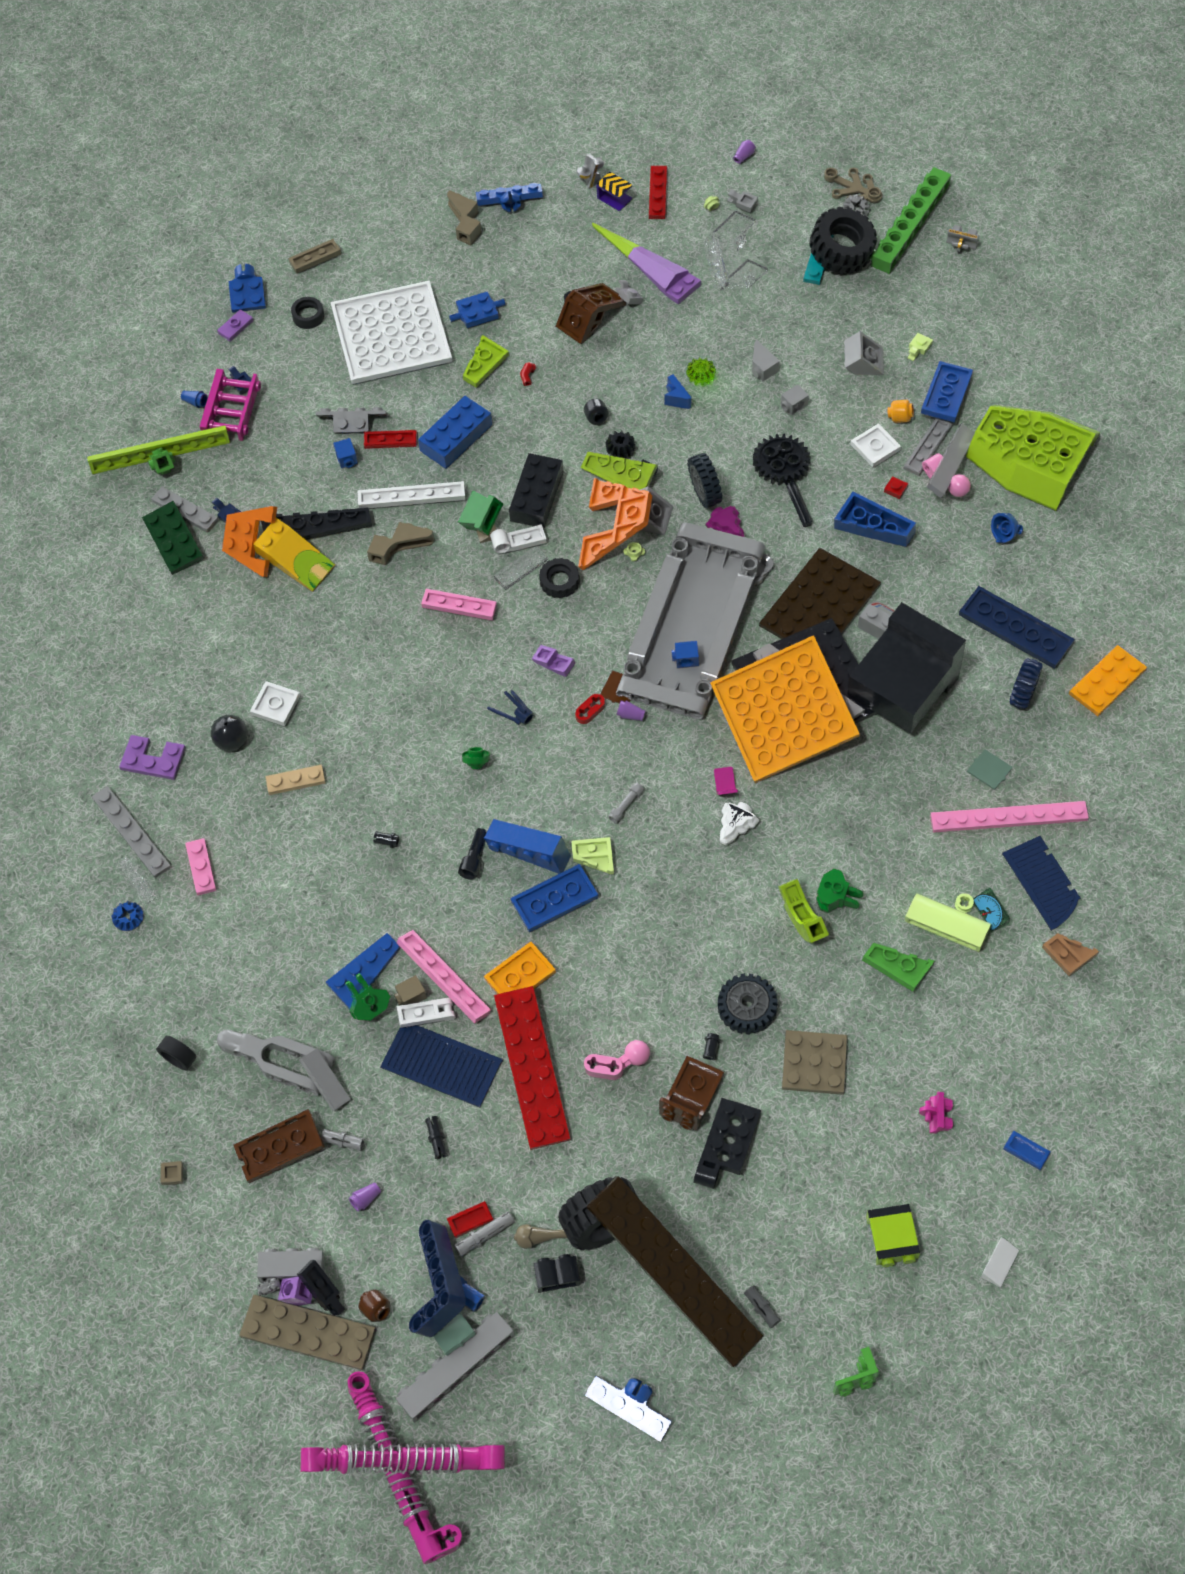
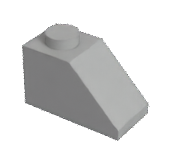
[752,340,780,381]

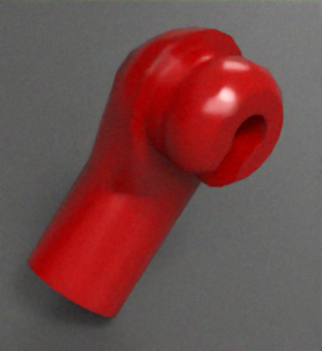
[520,362,536,386]

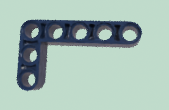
[409,1220,466,1338]

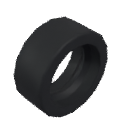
[291,296,324,329]
[156,1035,197,1071]

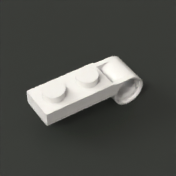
[490,525,547,553]

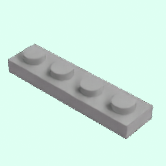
[151,487,219,533]

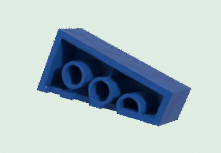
[834,491,916,547]
[484,819,571,874]

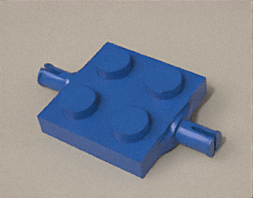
[449,292,506,328]

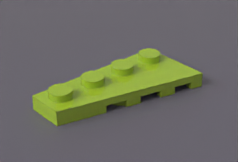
[580,452,658,490]

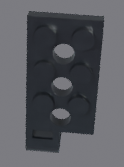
[693,1098,761,1189]

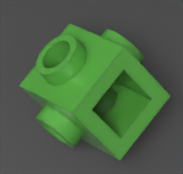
[148,448,175,475]

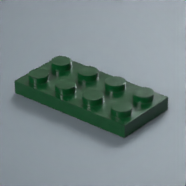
[142,501,204,575]

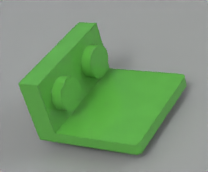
[833,1347,879,1397]

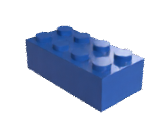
[418,396,492,469]

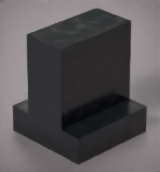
[847,602,966,734]

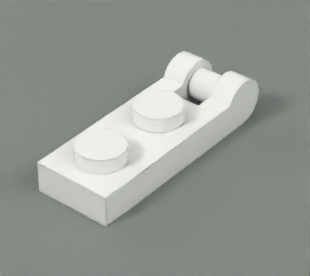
[397,998,456,1028]

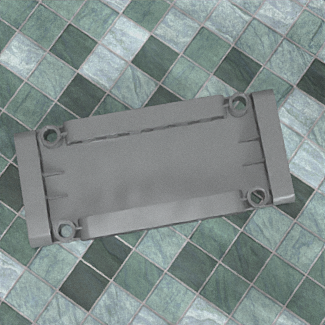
[616,522,766,719]

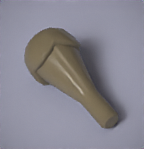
[514,1224,567,1249]

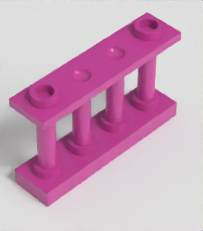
[199,369,261,441]

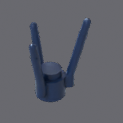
[487,690,534,725]

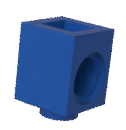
[333,438,358,468]
[672,641,699,668]

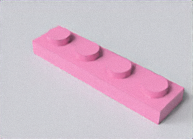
[421,589,497,621]

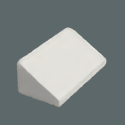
[981,1237,1019,1288]

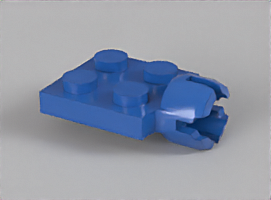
[228,263,266,313]

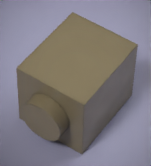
[394,975,427,1005]

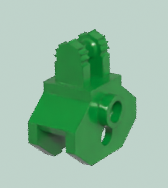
[816,869,864,913]
[345,973,391,1021]

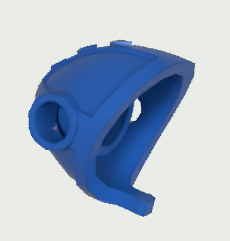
[991,513,1023,543]

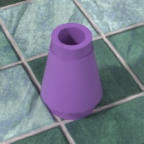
[733,140,756,164]
[616,701,645,721]
[349,1183,381,1212]

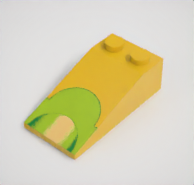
[253,518,335,592]

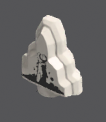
[720,802,759,845]

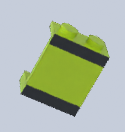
[866,1204,920,1267]

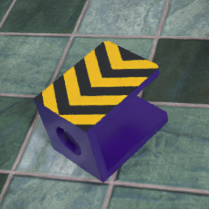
[596,172,632,211]

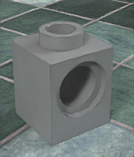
[781,384,809,415]

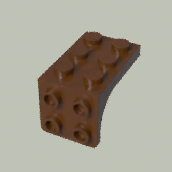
[659,1056,724,1131]

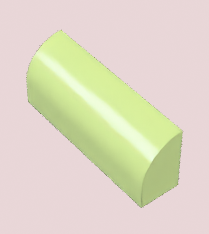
[905,893,991,952]

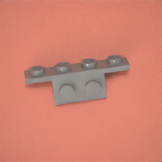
[316,407,387,433]

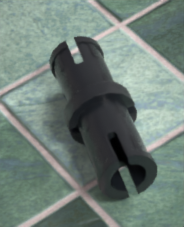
[425,1116,448,1160]

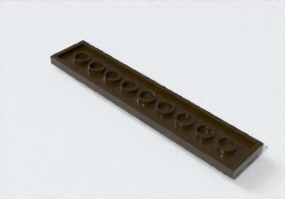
[586,1176,763,1367]

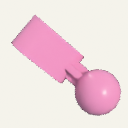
[922,453,971,497]
[584,1040,650,1080]

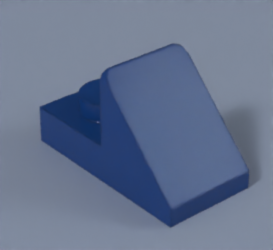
[664,374,692,409]

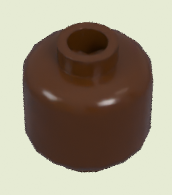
[358,1289,390,1322]

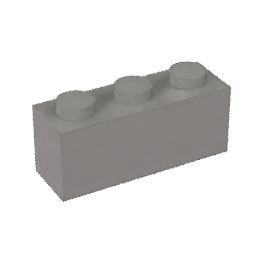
[257,1248,325,1283]

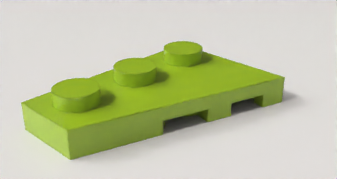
[463,335,509,388]

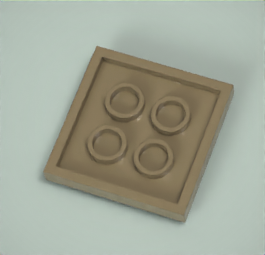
[782,1030,847,1095]

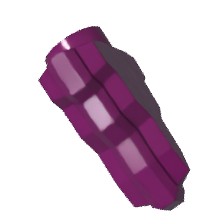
[705,506,745,537]

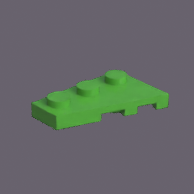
[862,943,935,992]

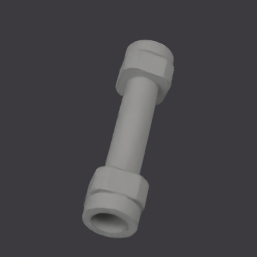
[608,782,644,824]

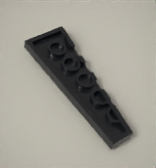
[261,508,372,540]

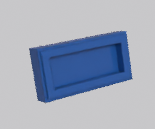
[1003,1130,1051,1170]

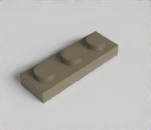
[288,239,341,274]

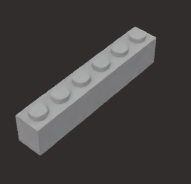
[396,1312,514,1423]

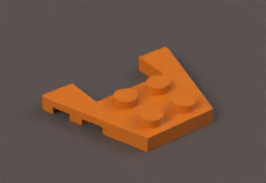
[222,506,277,577]

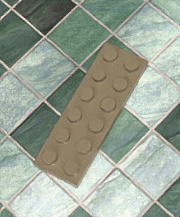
[239,1294,376,1371]

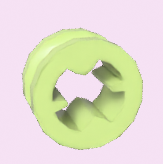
[955,894,974,913]

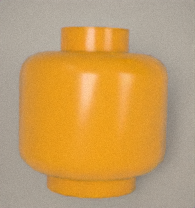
[887,399,914,423]

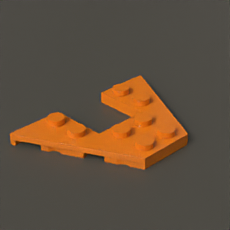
[578,478,653,570]

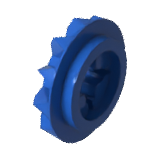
[111,901,143,931]

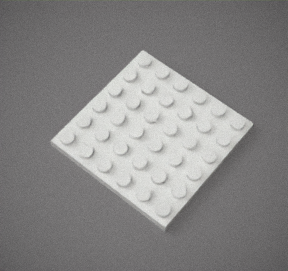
[331,281,452,384]

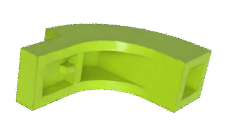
[778,879,829,943]

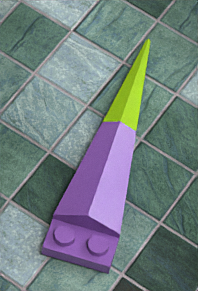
[592,223,701,304]

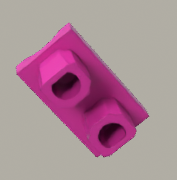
[919,1091,953,1134]

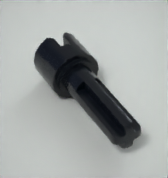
[458,828,487,880]

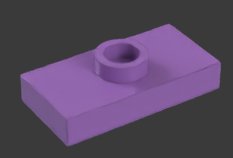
[217,309,253,342]

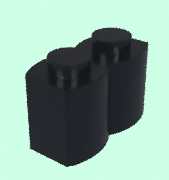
[534,1254,580,1293]

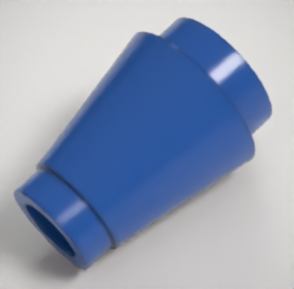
[181,390,208,408]

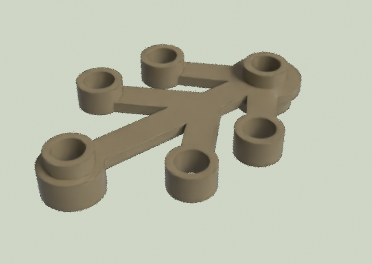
[824,167,882,205]

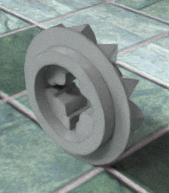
[843,194,870,216]

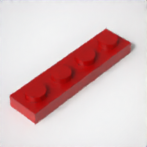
[649,166,667,219]

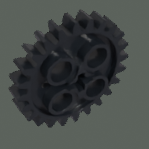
[753,434,810,485]

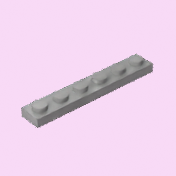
[92,786,171,879]

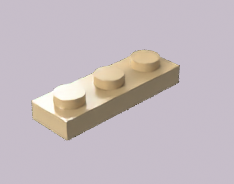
[265,764,325,795]

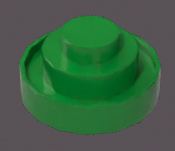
[462,747,490,769]

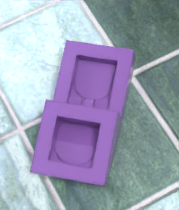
[532,645,575,677]

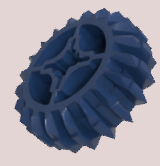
[1009,658,1043,709]

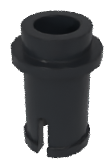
[373,831,399,848]
[703,1033,721,1060]

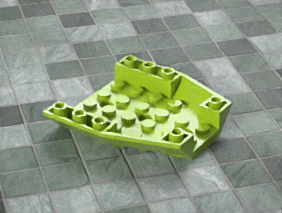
[966,405,1100,511]

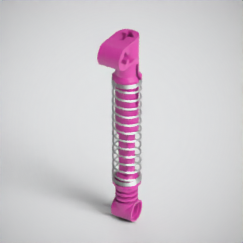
[347,1371,462,1564]
[300,1444,505,1475]

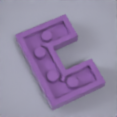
[119,735,186,780]

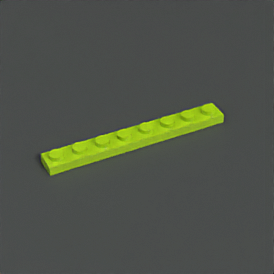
[87,425,230,474]

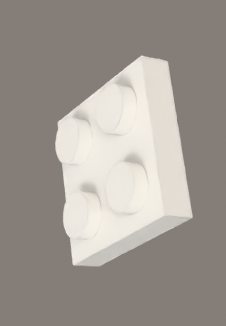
[850,423,901,467]
[250,681,300,726]

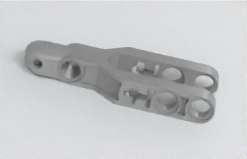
[217,1029,335,1096]

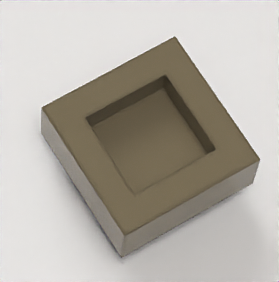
[161,1161,183,1185]

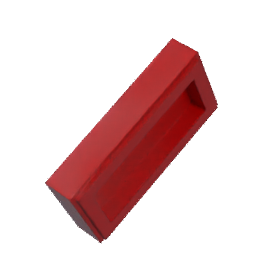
[447,1201,494,1239]

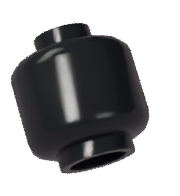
[584,398,609,425]

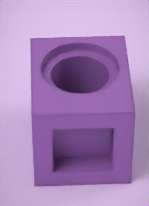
[278,1277,312,1306]

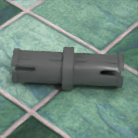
[744,1285,781,1329]

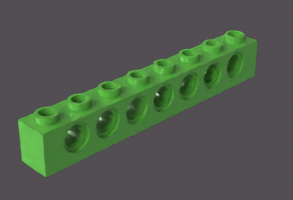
[870,167,951,274]

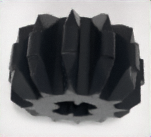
[605,430,635,459]

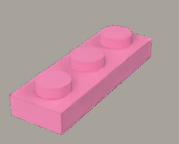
[185,838,216,896]

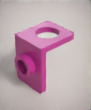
[714,766,738,795]

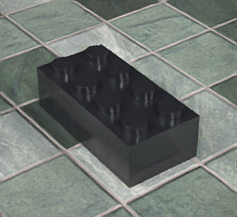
[509,453,564,528]

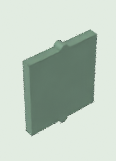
[967,749,1013,790]
[433,1313,476,1356]

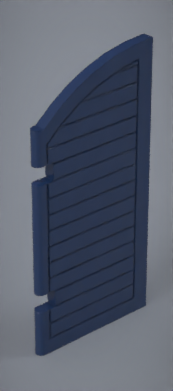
[1002,836,1081,931]

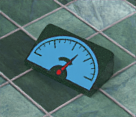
[973,888,1010,932]

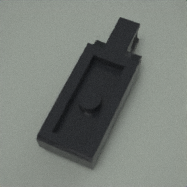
[297,1260,345,1316]

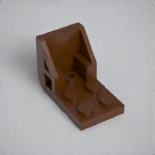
[555,283,626,344]

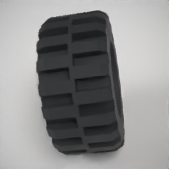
[809,207,877,274]
[558,1176,639,1251]

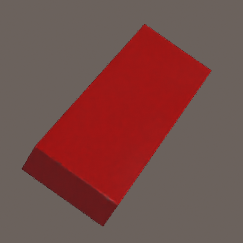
[364,430,417,449]

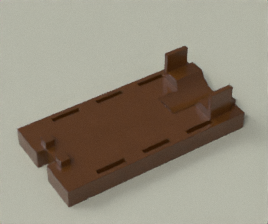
[233,1109,325,1183]

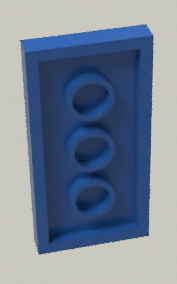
[921,361,973,423]
[510,864,599,933]

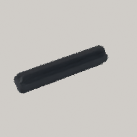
[786,481,812,527]

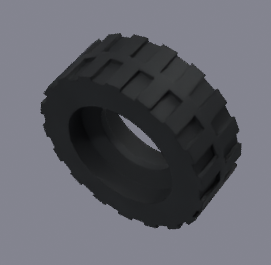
[539,558,580,598]

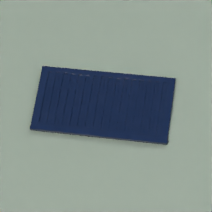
[380,1025,503,1108]

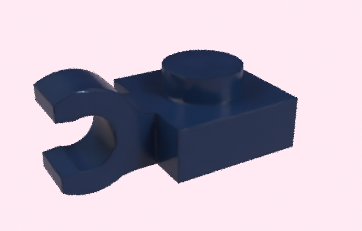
[228,366,251,395]
[211,498,241,523]

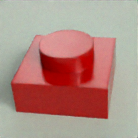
[884,476,908,499]

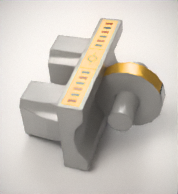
[576,154,604,189]
[946,225,978,253]

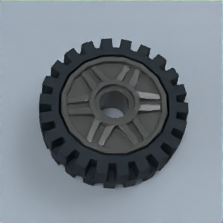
[687,453,722,508]
[717,973,778,1035]

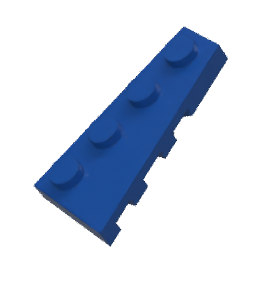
[326,933,400,1010]

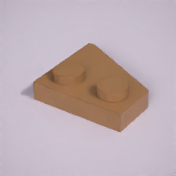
[1042,933,1099,976]

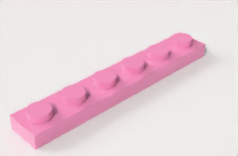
[397,930,491,1024]

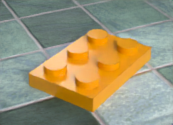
[484,942,556,994]

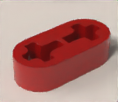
[575,694,605,724]

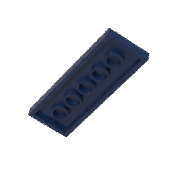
[959,586,1075,669]

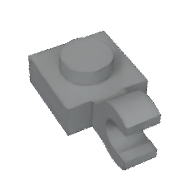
[727,190,758,213]
[615,280,643,304]

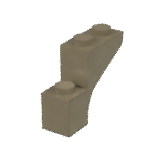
[447,190,481,246]
[367,522,434,565]

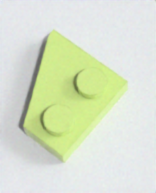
[572,837,614,874]

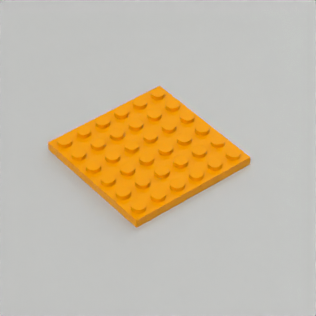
[710,635,860,783]

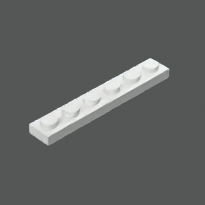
[358,481,465,508]

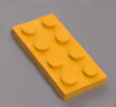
[1069,645,1147,716]

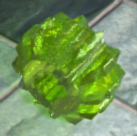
[686,357,716,387]

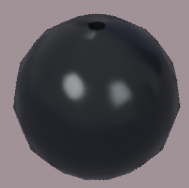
[211,715,248,752]

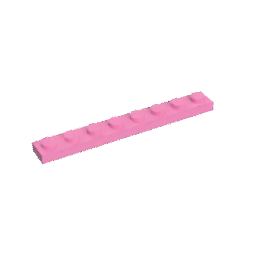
[930,801,1088,833]

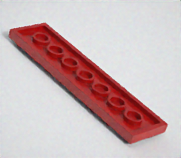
[494,986,570,1150]

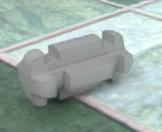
[257,1278,281,1295]

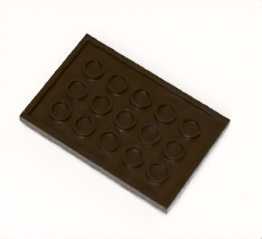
[759,547,881,639]

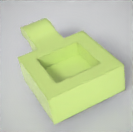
[908,333,933,361]

